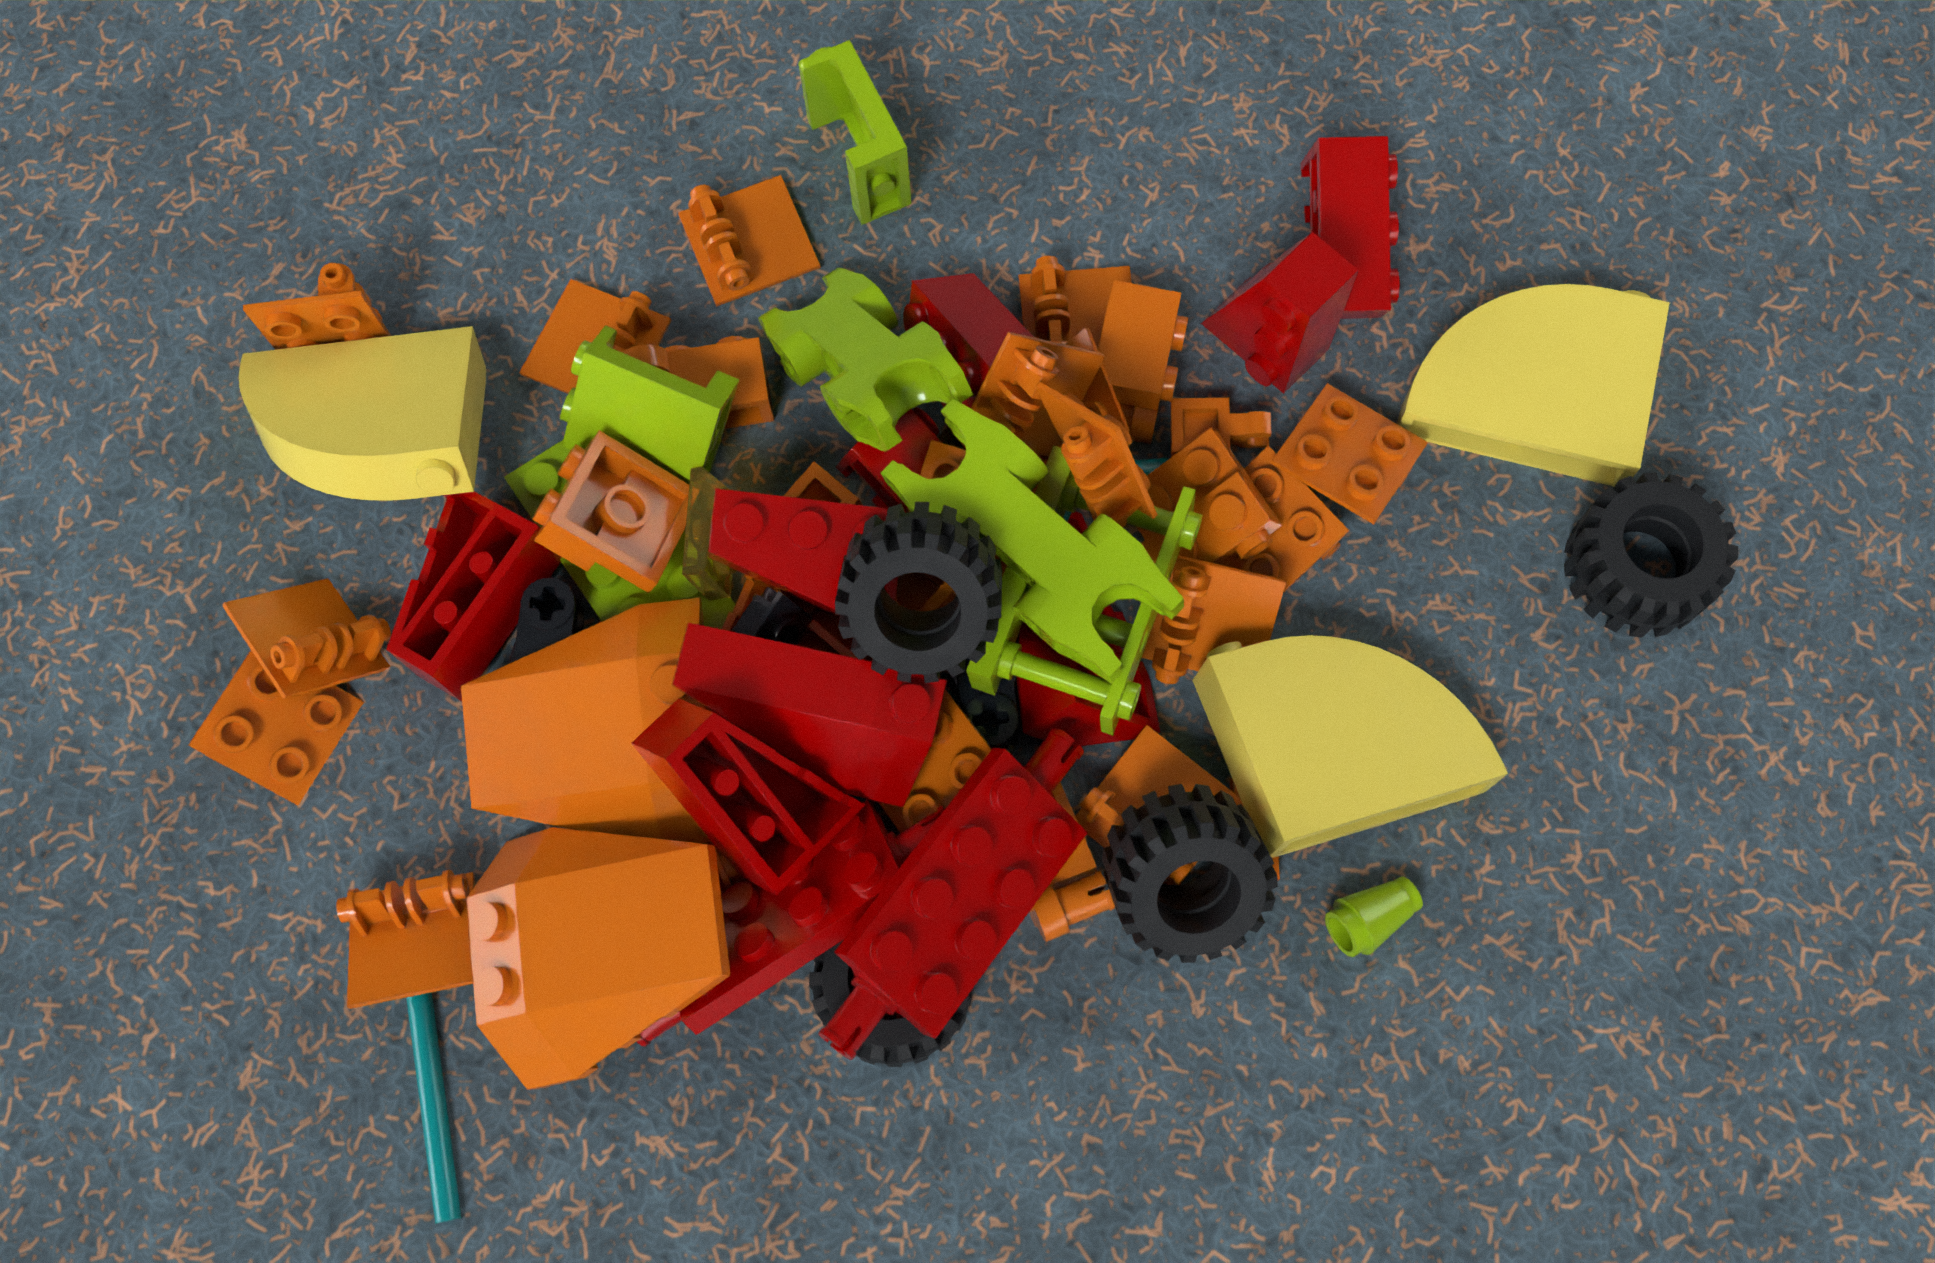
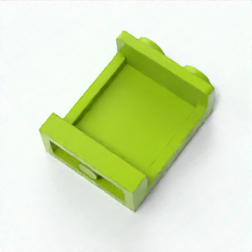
[798,40,912,225]
[560,325,739,490]

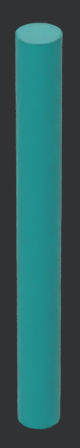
[406,992,462,1224]

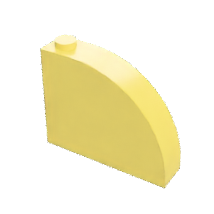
[1396,284,1670,486]
[239,326,486,501]
[1192,635,1508,858]

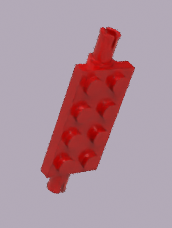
[818,728,1088,1060]
[637,800,946,1047]

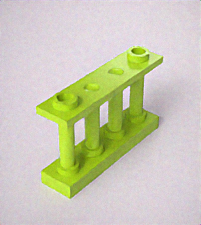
[966,445,1203,736]

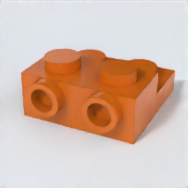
[1136,427,1283,566]
[532,430,702,593]

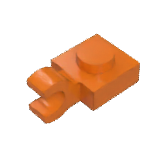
[1170,397,1272,457]

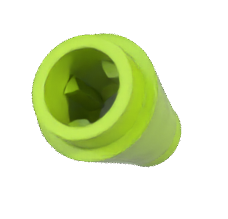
[1325,876,1423,957]

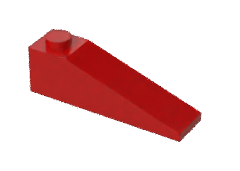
[1016,511,1160,748]
[672,622,947,807]

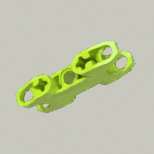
[758,267,973,452]
[881,399,1184,684]

